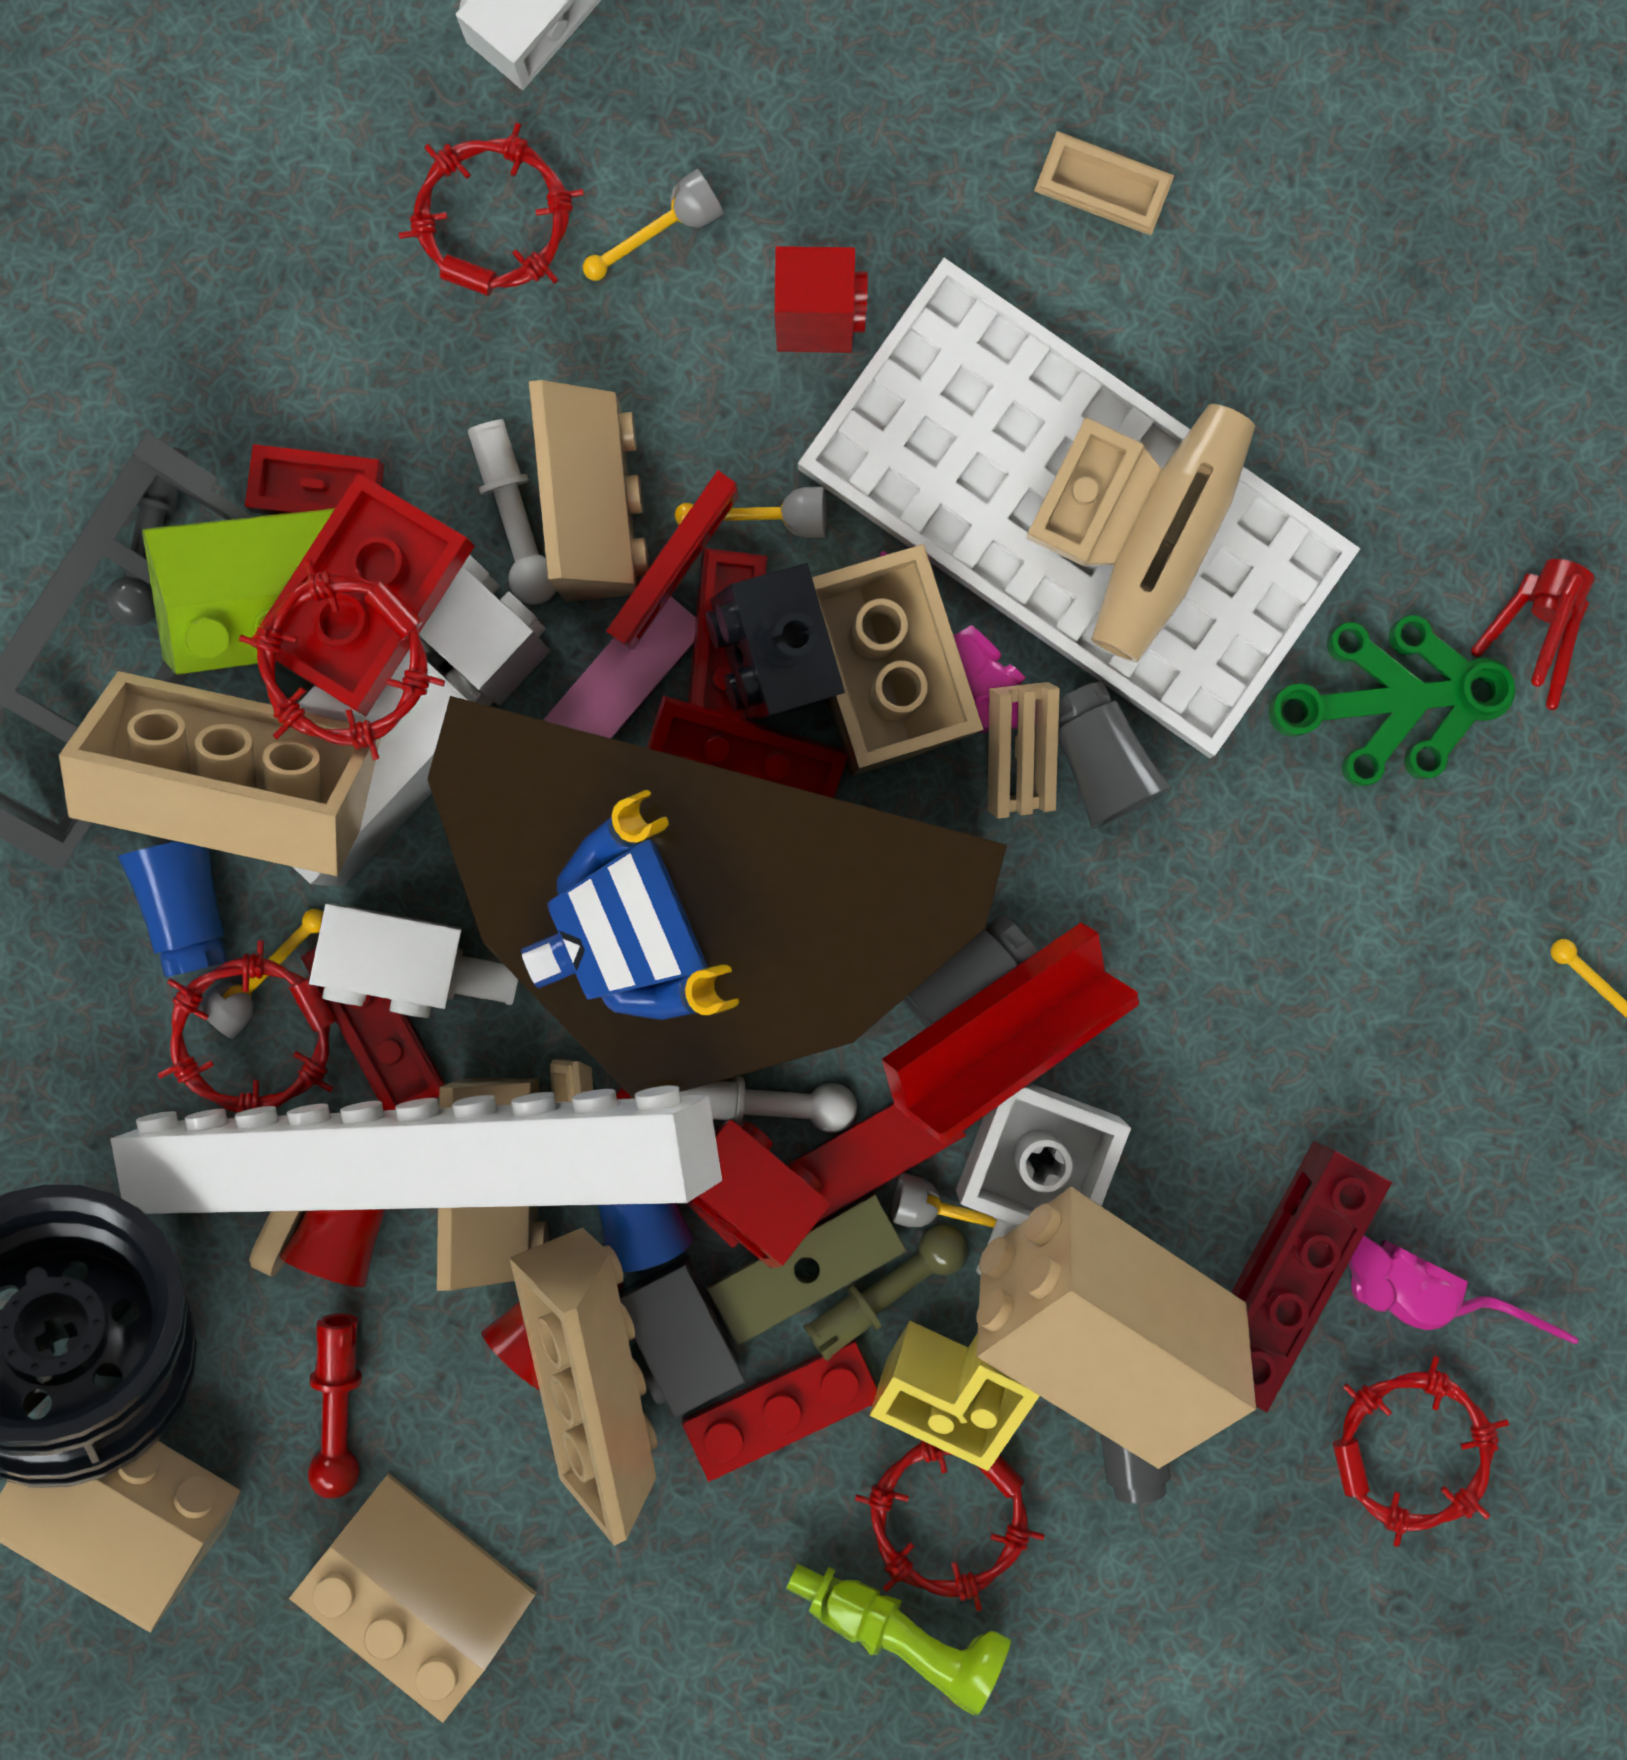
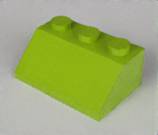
[142,508,335,675]

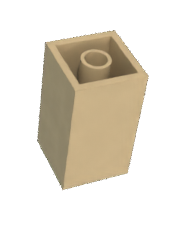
[976,1187,1256,1469]

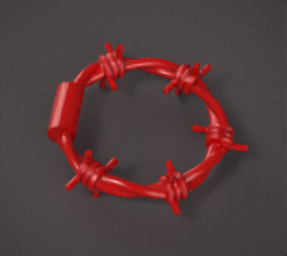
[398,123,584,297]
[239,560,445,761]
[157,940,336,1113]
[1332,1356,1509,1547]
[854,1440,1045,1611]

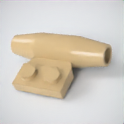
[1027,404,1255,662]

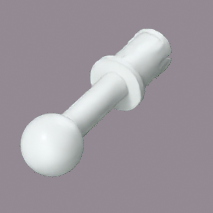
[468,419,556,605]
[680,1076,857,1133]

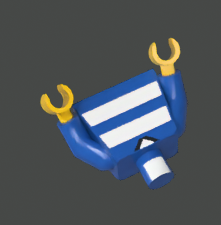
[521,790,739,1020]

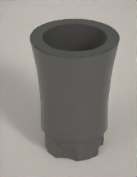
[1058,681,1172,829]
[903,915,1038,1028]

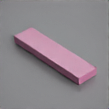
[543,597,696,739]

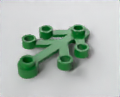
[1268,615,1516,787]

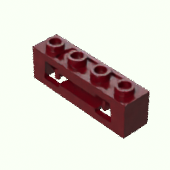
[1231,1141,1392,1413]

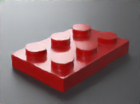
[251,473,475,717]

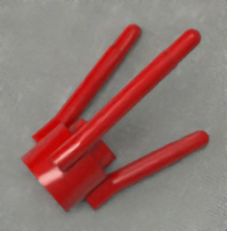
[1471,559,1595,711]

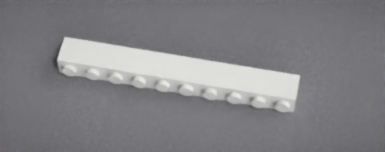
[111,1086,722,1214]

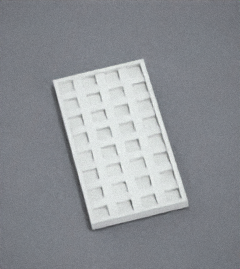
[798,258,1361,758]

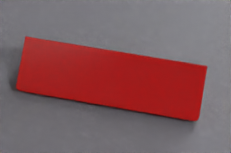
[882,922,1139,1143]

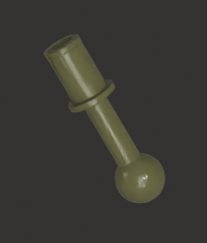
[803,1224,969,1361]

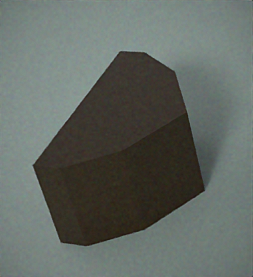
[427,696,1007,1099]

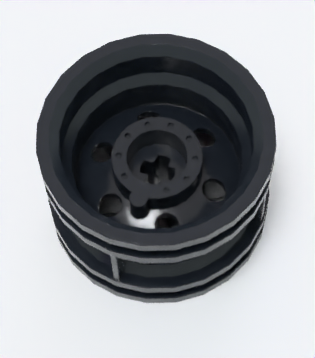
[0,1185,198,1488]

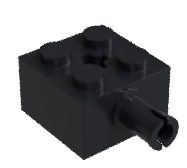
[705,563,845,721]

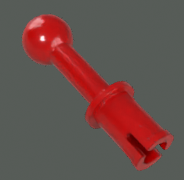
[307,1313,362,1499]

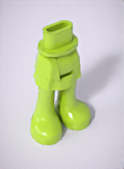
[786,1563,1011,1715]

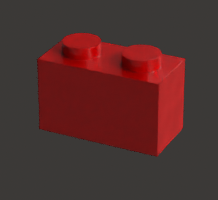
[774,246,868,353]
[690,1119,831,1269]

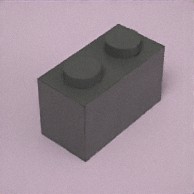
[619,1255,747,1418]

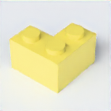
[869,1321,1040,1471]

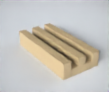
[987,682,1060,819]

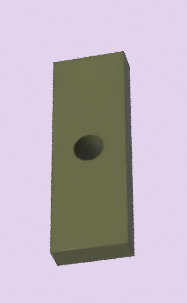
[707,1192,907,1346]

